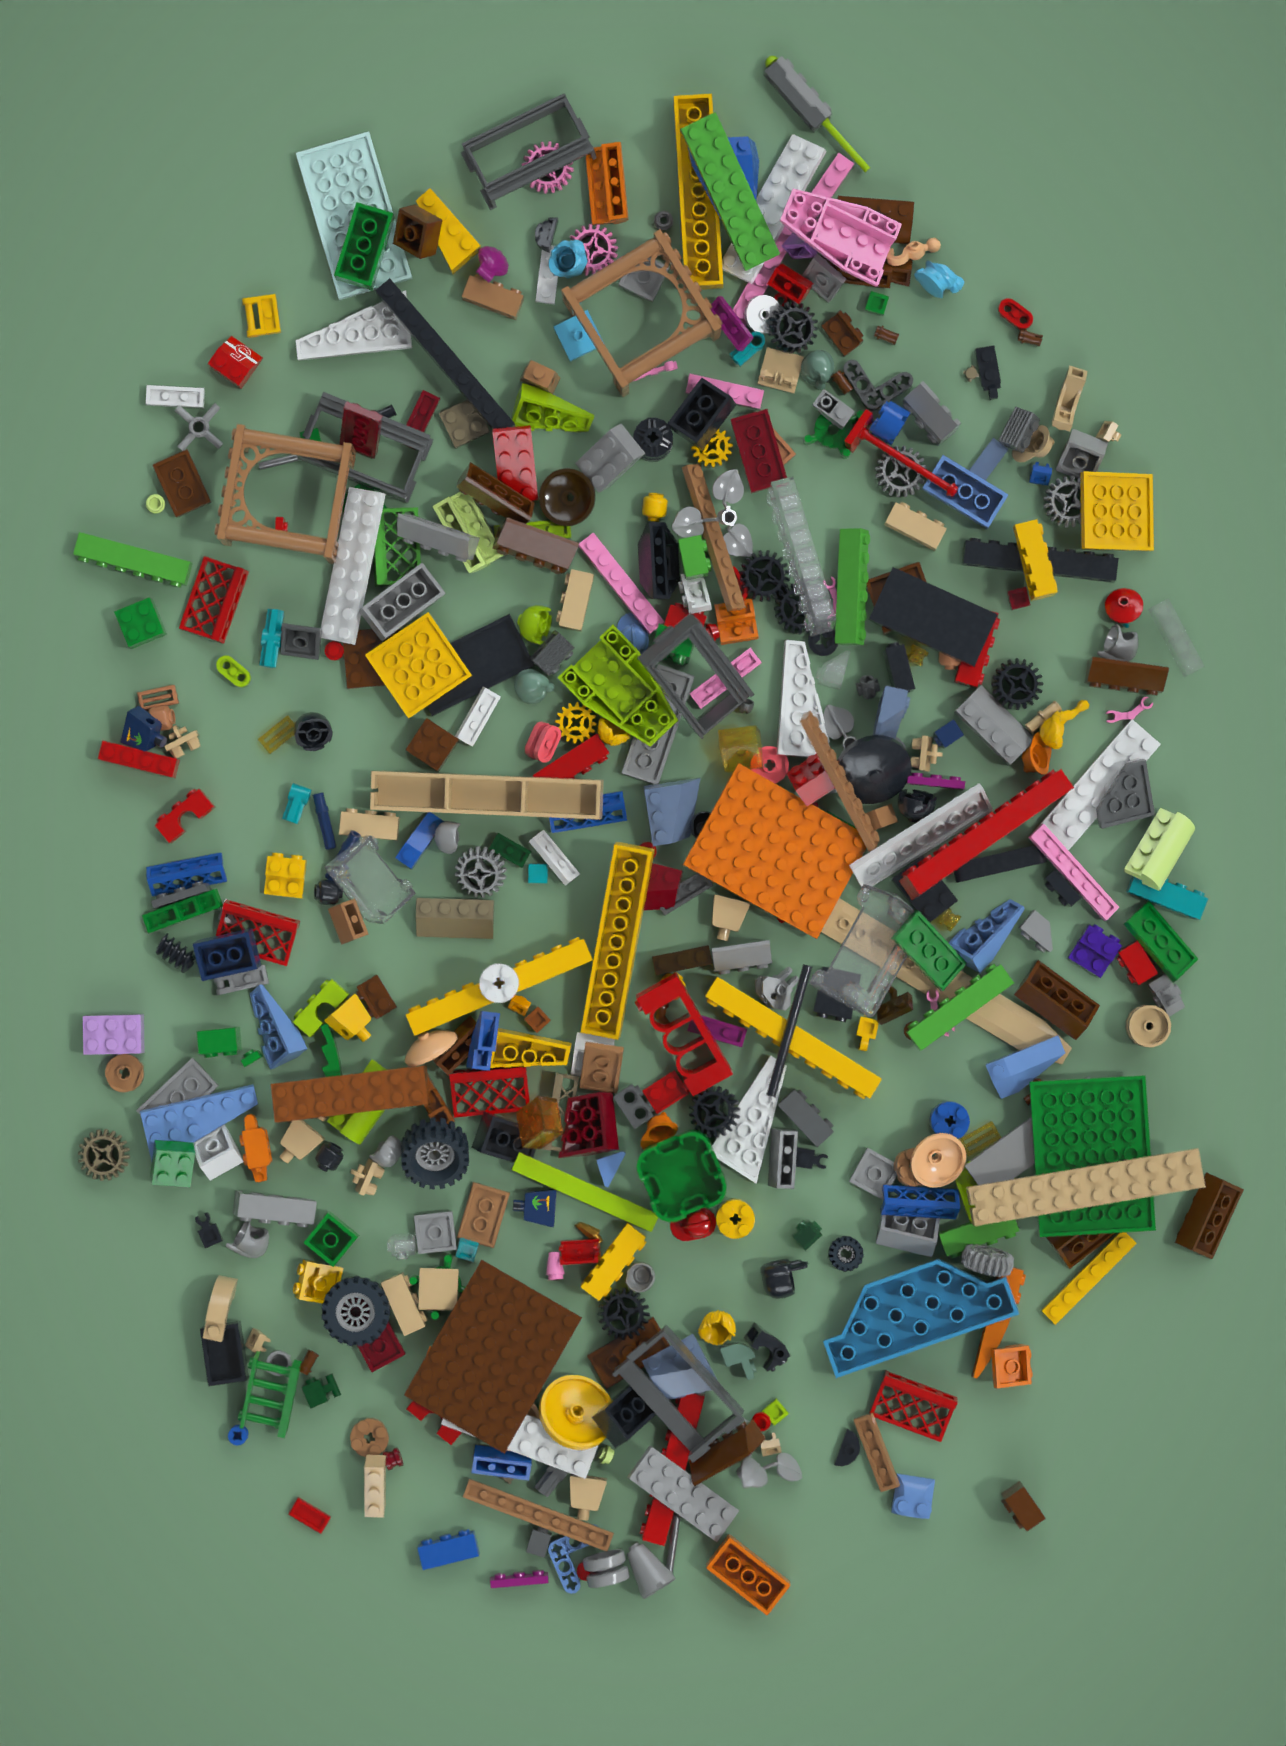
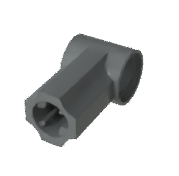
[535,1465,568,1497]

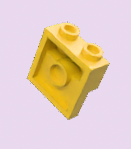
[264,852,307,899]
[293,1259,343,1304]

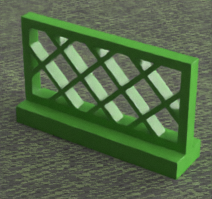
[373,507,421,587]

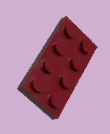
[339,402,383,459]
[730,409,788,494]
[342,1297,406,1372]

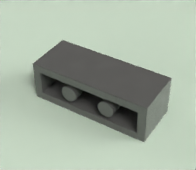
[777,1089,834,1148]
[768,1128,798,1189]

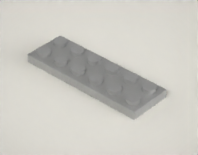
[622,664,695,784]
[627,1445,739,1542]

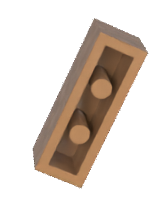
[462,274,524,320]

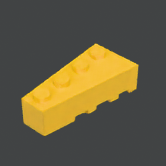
[416,188,481,274]
[1013,519,1058,601]
[490,1028,572,1068]
[581,1222,647,1301]

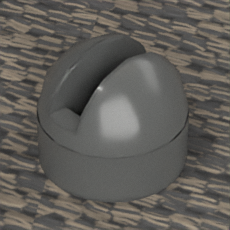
[738,699,754,714]

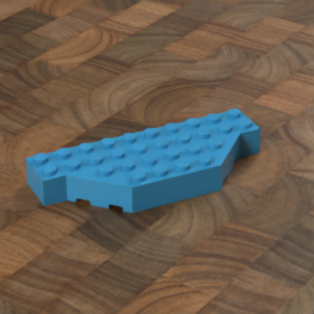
[823,1259,1020,1378]

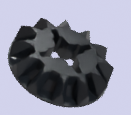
[808,625,838,656]

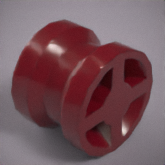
[382,1447,404,1471]

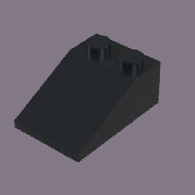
[471,1111,542,1163]

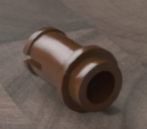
[874,325,899,345]
[1017,329,1043,347]
[831,370,854,395]
[300,1349,319,1375]

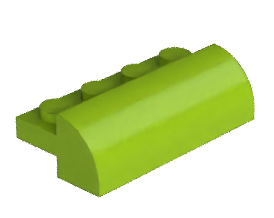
[327,1059,387,1145]

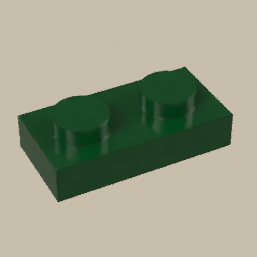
[489,833,532,868]

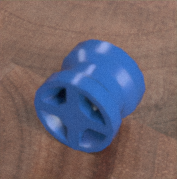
[228,1424,249,1446]

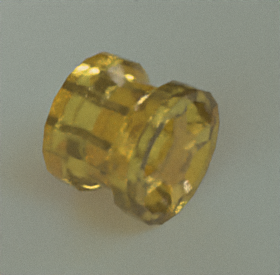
[907,644,929,667]
[938,908,961,932]

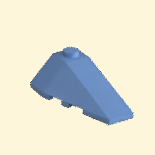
[948,899,1025,973]
[250,984,307,1070]
[986,1035,1065,1099]

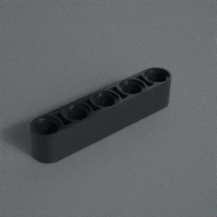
[953,845,1047,883]

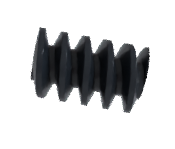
[156,933,197,973]

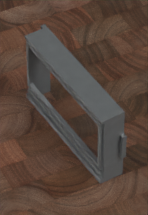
[461,93,596,211]
[297,392,433,503]
[637,613,755,739]
[612,1325,745,1463]

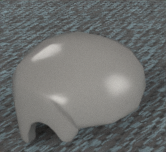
[625,1262,655,1293]

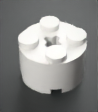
[479,964,519,1003]

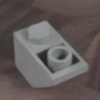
[812,389,855,430]
[1019,910,1053,953]

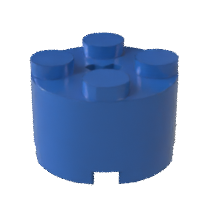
[869,401,911,445]
[929,1101,970,1139]

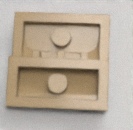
[418,1268,459,1311]

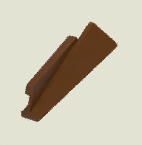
[821,255,913,288]

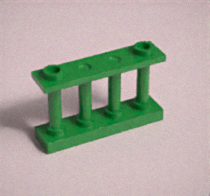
[238,1351,302,1438]

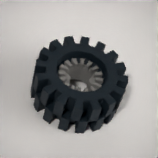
[828,1236,864,1272]

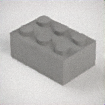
[575,424,645,493]

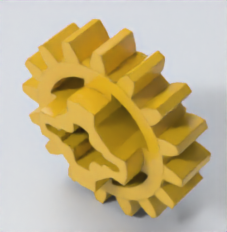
[691,429,733,468]
[555,702,597,744]

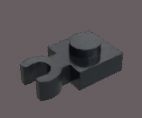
[796,1147,828,1169]
[195,1212,223,1249]

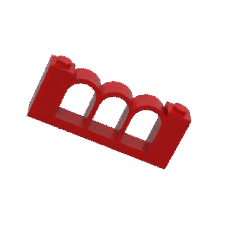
[635,972,733,1096]

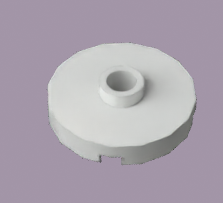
[744,295,779,334]

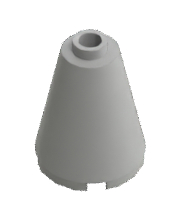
[627,1543,675,1599]

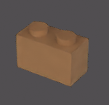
[328,899,368,945]

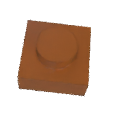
[524,1006,551,1033]

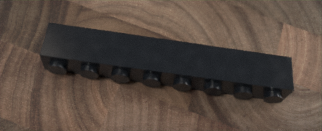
[962,538,1119,583]

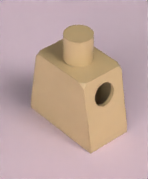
[712,895,750,941]
[279,1120,325,1164]
[570,1474,607,1520]

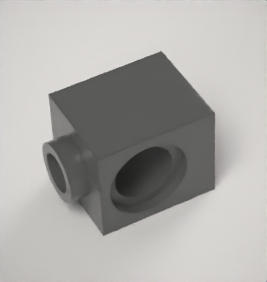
[526,1526,552,1558]

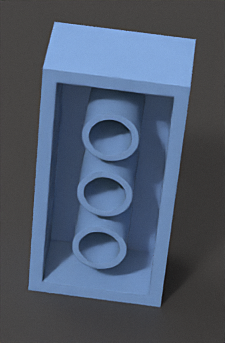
[922,455,1008,529]

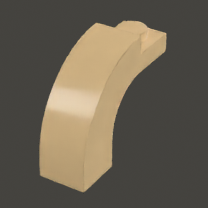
[1052,365,1088,432]
[203,1275,238,1342]

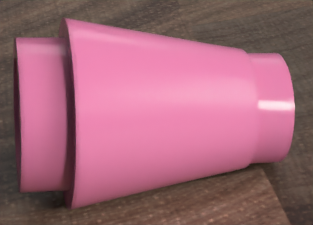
[546,1252,565,1280]

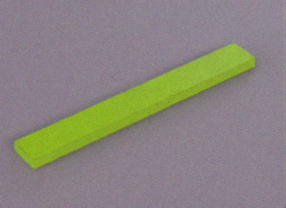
[511,1152,658,1232]

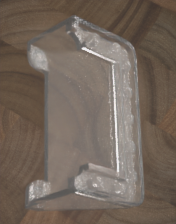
[809,884,915,1017]

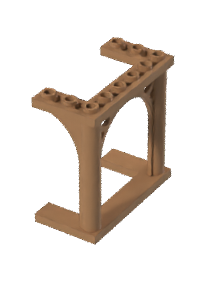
[561,229,722,397]
[215,424,356,564]

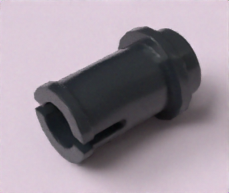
[374,404,397,418]

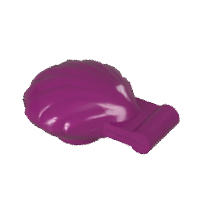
[476,246,509,283]

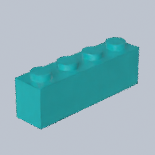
[1126,876,1209,920]

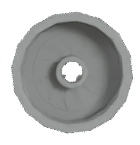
[582,1549,630,1588]

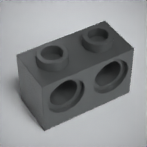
[613,1084,655,1129]

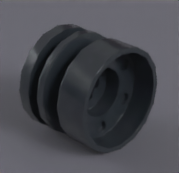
[633,418,673,462]

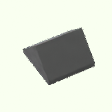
[281,623,322,660]

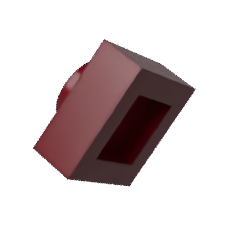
[1007,587,1031,611]

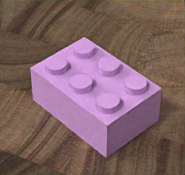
[83,1014,145,1055]

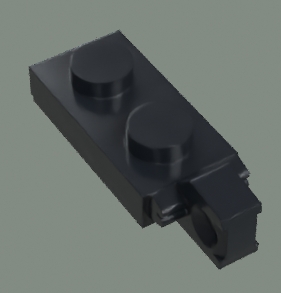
[975,346,1001,400]

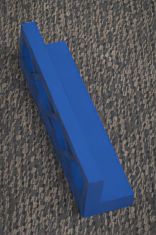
[549,791,627,833]
[146,852,227,896]
[880,1185,961,1219]

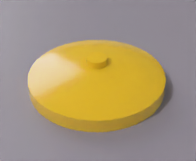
[539,1375,611,1450]

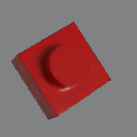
[275,517,288,532]

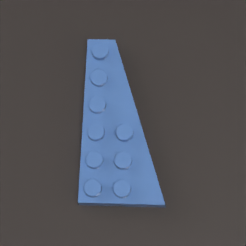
[140,1084,258,1161]

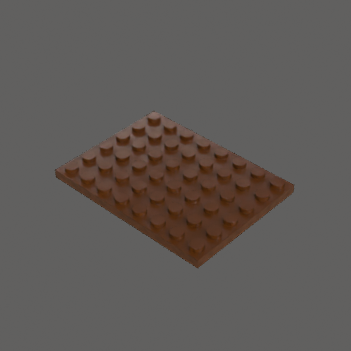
[404,1260,582,1454]

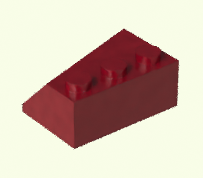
[644,863,684,911]
[558,1092,619,1158]

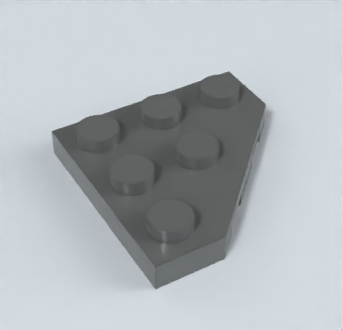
[1096,759,1155,829]

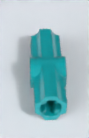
[260,609,284,668]

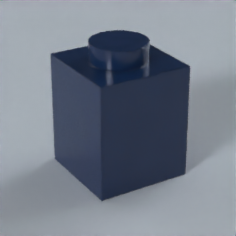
[933,719,964,749]

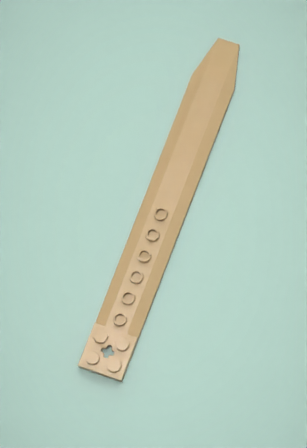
[821,898,1072,1064]

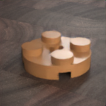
[105,1054,144,1092]
[894,1148,923,1187]
[350,1418,389,1457]

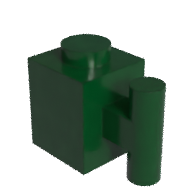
[301,1373,341,1409]

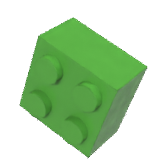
[678,535,711,580]

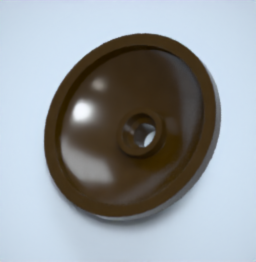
[539,468,596,526]

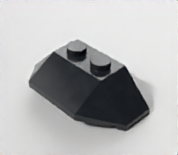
[638,522,680,599]

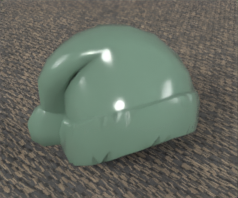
[800,350,834,390]
[514,669,555,704]

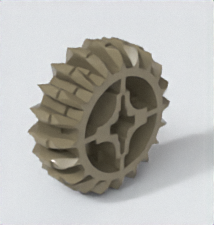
[78,1129,130,1181]

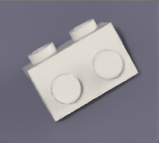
[678,574,712,614]

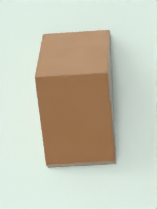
[865,804,898,831]

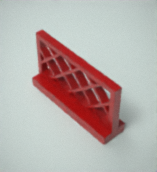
[179,556,249,644]
[216,899,300,966]
[449,1066,530,1118]
[869,1370,958,1442]

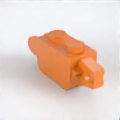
[239,1114,272,1182]

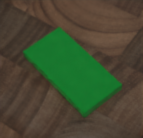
[1124,901,1198,983]
[891,910,967,991]

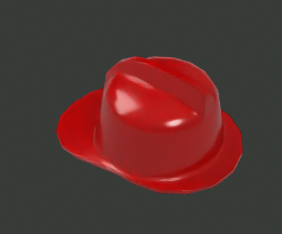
[670,1208,716,1241]

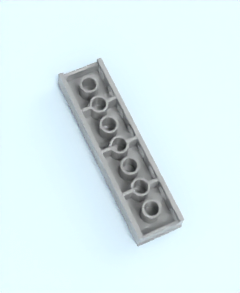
[965,1076,1090,1185]

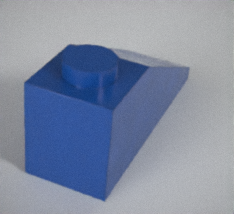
[395,812,444,869]

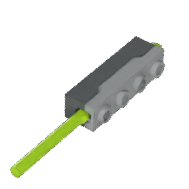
[764,56,870,173]

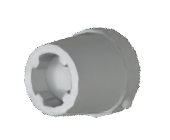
[266,1351,291,1376]

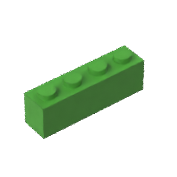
[938,1219,1019,1258]

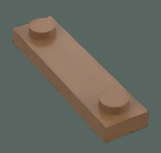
[854,1413,900,1492]

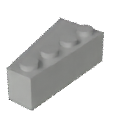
[233,1190,317,1227]

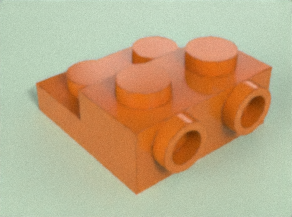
[991,1344,1033,1389]

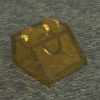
[718,725,763,773]

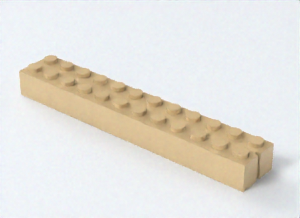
[370,771,604,819]
[966,1148,1205,1226]

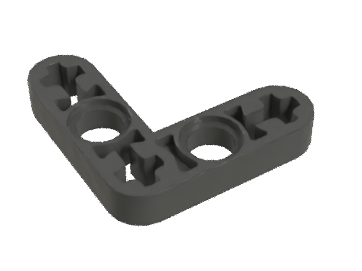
[843,360,913,410]

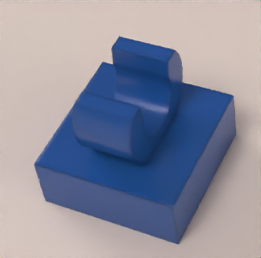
[1029,462,1052,486]

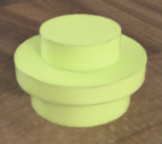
[146,494,165,514]
[598,1445,614,1464]

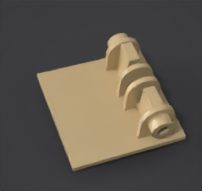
[757,347,804,393]

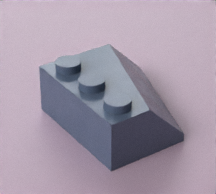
[873,686,910,739]
[643,778,700,846]
[642,1334,718,1400]

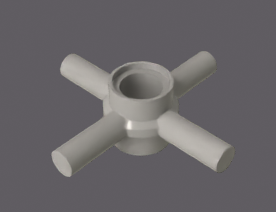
[175,403,223,451]

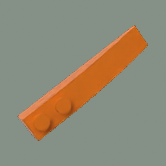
[972,1267,1026,1378]

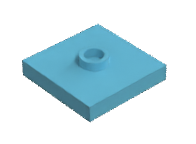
[553,310,604,362]

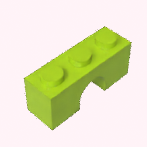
[293,979,350,1037]

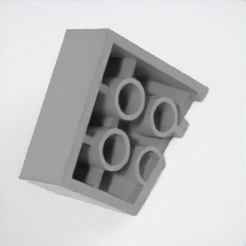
[902,381,961,446]

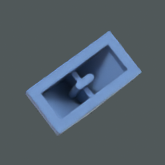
[596,1151,626,1188]

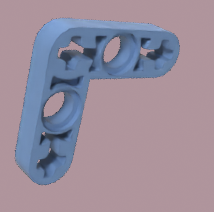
[548,1524,598,1594]

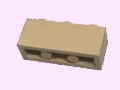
[884,502,947,551]
[556,569,594,632]
[339,808,400,841]
[381,1272,428,1336]
[364,1455,386,1518]

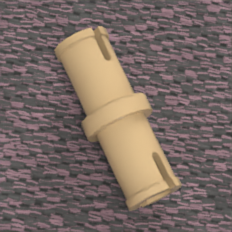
[1025,701,1062,734]

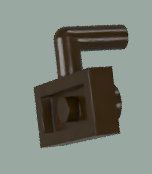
[876,979,913,1025]

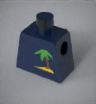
[120,706,167,751]
[513,1189,557,1227]

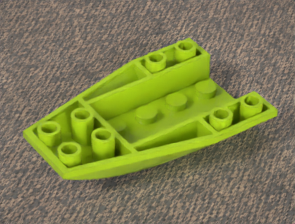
[558,625,679,747]

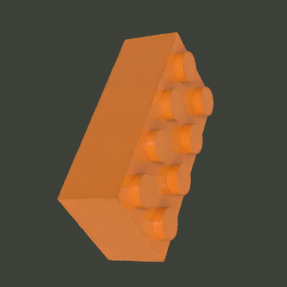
[706,1534,791,1615]

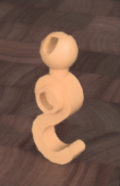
[886,238,941,266]

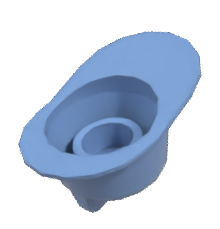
[617,613,649,654]

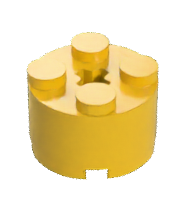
[716,1199,755,1239]

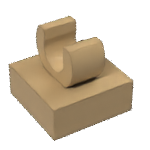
[1095,421,1121,442]
[245,1328,271,1353]
[761,1433,782,1457]

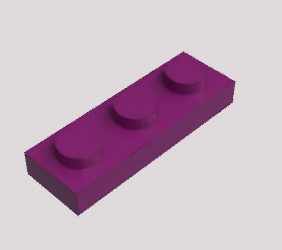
[710,296,754,351]
[907,773,965,790]
[687,1015,747,1047]
[490,1570,549,1588]

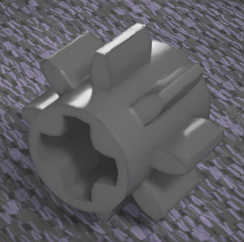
[856,675,880,699]

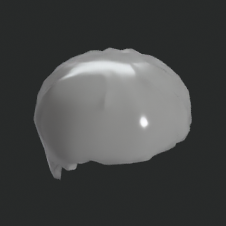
[434,821,461,854]
[369,1136,401,1167]

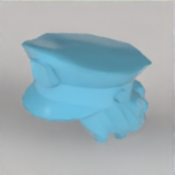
[549,240,588,279]
[914,260,964,298]

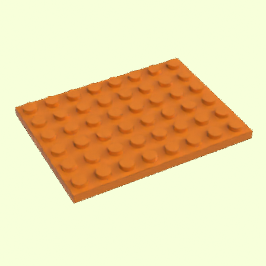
[682,763,867,939]

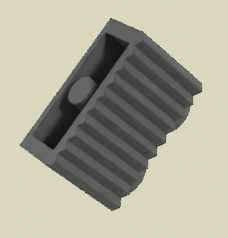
[998,406,1040,453]
[529,630,575,676]

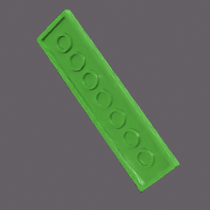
[680,112,780,271]

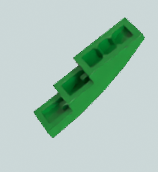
[142,889,223,934]
[320,1023,342,1077]

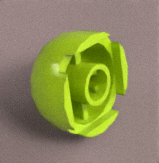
[517,605,552,645]

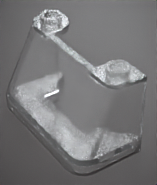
[325,835,416,924]

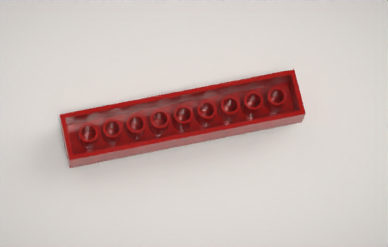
[899,769,1074,899]

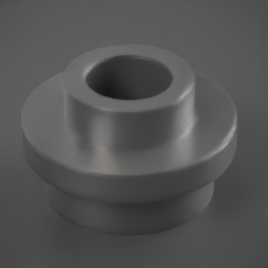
[654,211,673,230]

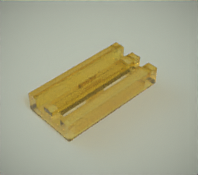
[258,715,295,754]
[959,1121,1001,1156]

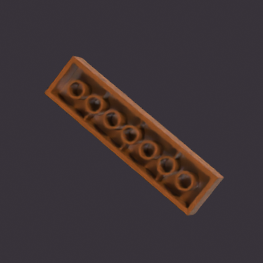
[271,1065,431,1123]

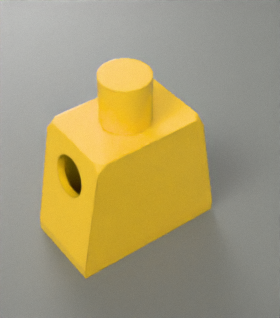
[324,994,371,1042]

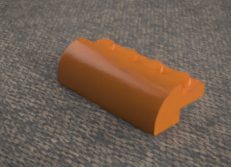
[586,142,629,226]

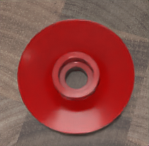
[1105,588,1143,624]

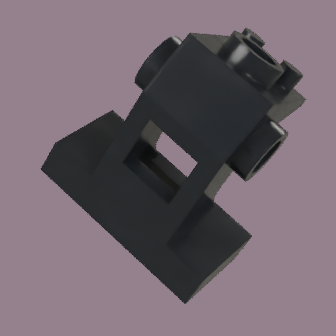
[744,1322,790,1372]

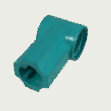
[729,331,765,367]
[282,783,312,824]

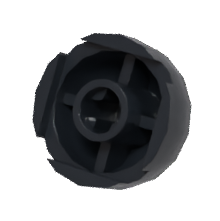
[294,712,333,751]
[898,789,937,823]

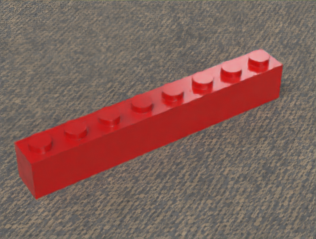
[639,1393,705,1546]

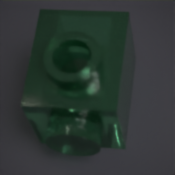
[792,1220,822,1251]

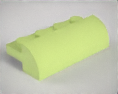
[433,492,504,573]
[1124,808,1195,891]

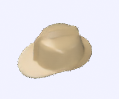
[1012,425,1055,463]

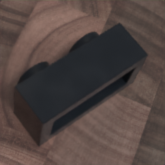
[1044,869,1081,907]

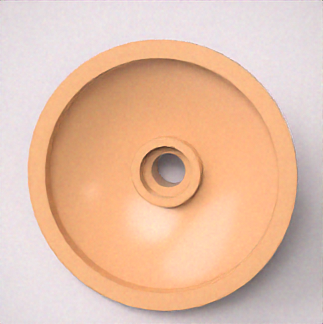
[405,1030,457,1067]
[910,1133,966,1188]

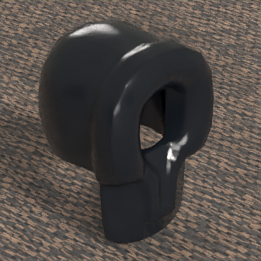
[760,1259,809,1299]

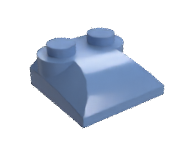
[891,1473,935,1519]

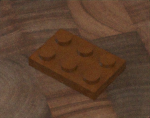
[153,449,211,518]

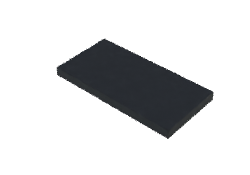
[869,567,998,667]
[427,614,535,717]

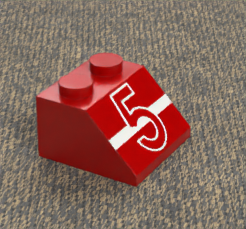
[208,336,263,389]

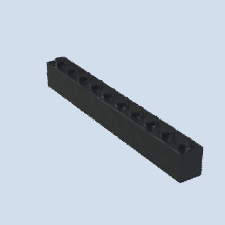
[375,278,516,429]

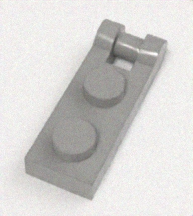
[213,965,269,996]

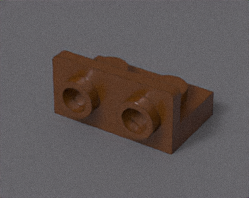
[821,310,864,357]
[356,974,397,1019]

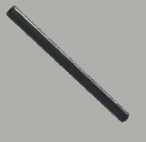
[766,964,812,1097]

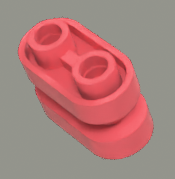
[525,722,561,763]

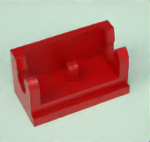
[559,1238,601,1265]

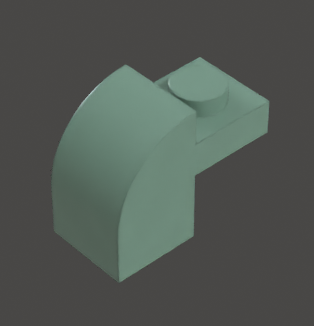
[720,1342,757,1380]

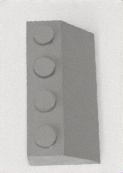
[397,514,480,562]
[954,685,1033,766]

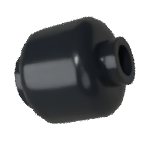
[314,880,343,905]
[315,1142,344,1172]

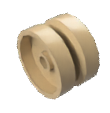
[1125,1005,1171,1047]

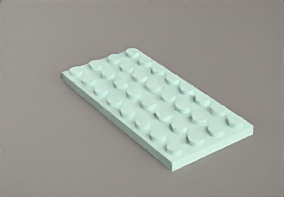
[296,132,413,300]

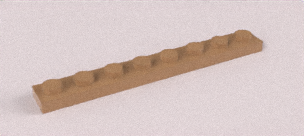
[682,464,746,611]
[800,711,880,852]
[463,1479,614,1552]

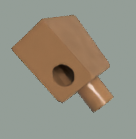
[520,360,560,394]

